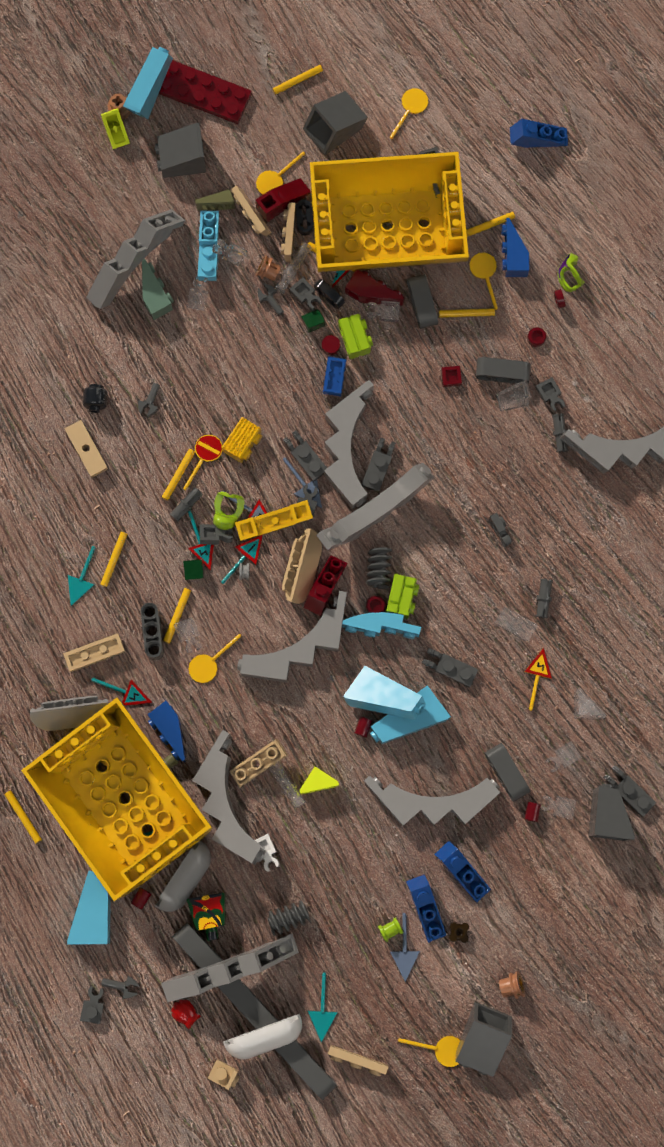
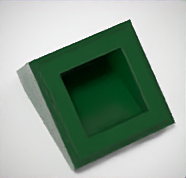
[301,309,325,333]
[183,559,204,580]

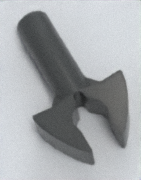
[258,284,284,316]
[138,383,160,418]
[101,976,140,999]

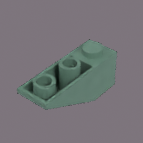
[142,258,174,320]

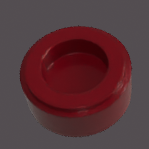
[554,289,566,309]
[527,327,546,347]
[322,335,340,355]
[366,596,385,613]

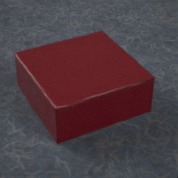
[441,366,462,387]

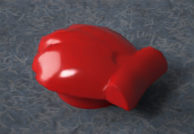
[171,999,201,1029]

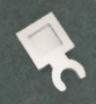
[255,834,280,872]

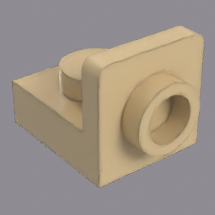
[208,1059,240,1091]

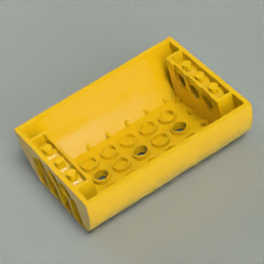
[310,152,469,272]
[21,697,212,901]

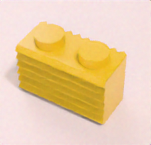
[221,417,262,463]

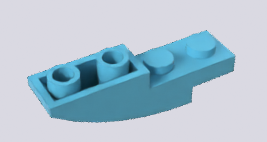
[197,211,219,281]
[342,612,421,639]

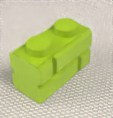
[338,314,373,359]
[386,574,420,619]

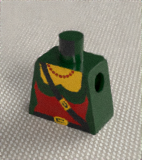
[187,892,226,941]

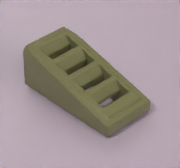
[195,189,235,211]

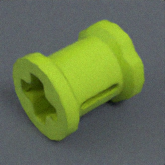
[378,917,403,942]

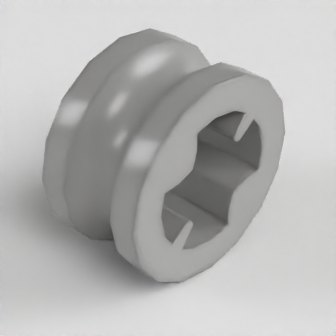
[239,563,250,580]

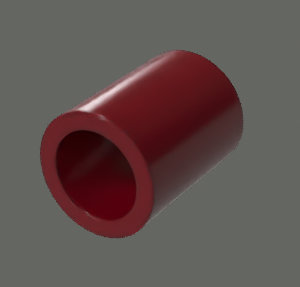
[354,717,373,738]
[524,802,541,822]
[130,887,152,910]

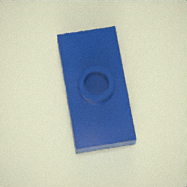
[323,357,346,396]

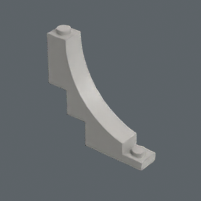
[86,209,185,309]
[324,380,374,510]
[560,426,664,474]
[317,463,435,550]
[237,591,347,683]
[192,730,265,865]
[364,776,501,827]
[161,934,299,1002]

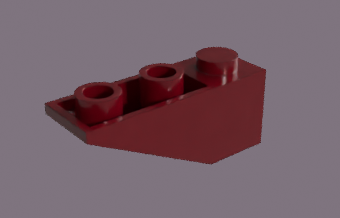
[255,178,311,222]
[345,270,404,306]
[304,555,348,616]

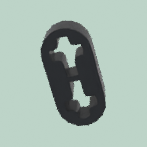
[296,199,314,236]
[314,279,345,309]

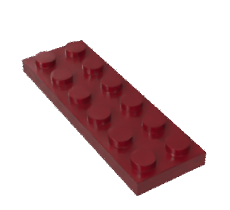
[159,60,252,125]

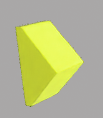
[101,108,130,149]
[300,767,339,795]

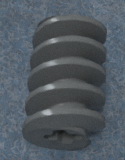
[366,547,393,589]
[268,900,311,936]

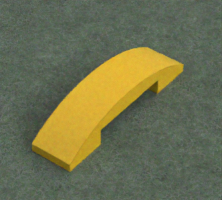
[235,500,313,541]

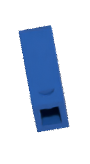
[510,119,568,148]
[501,218,529,277]
[147,701,186,763]
[434,841,491,903]
[406,874,447,942]

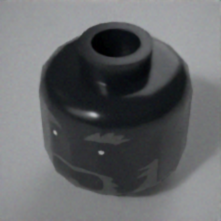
[83,384,108,413]

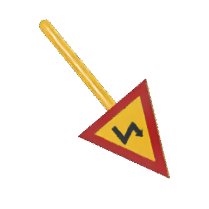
[524,648,552,711]

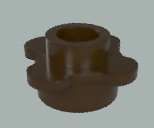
[449,922,469,943]

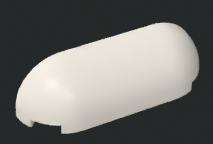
[223,1014,302,1059]

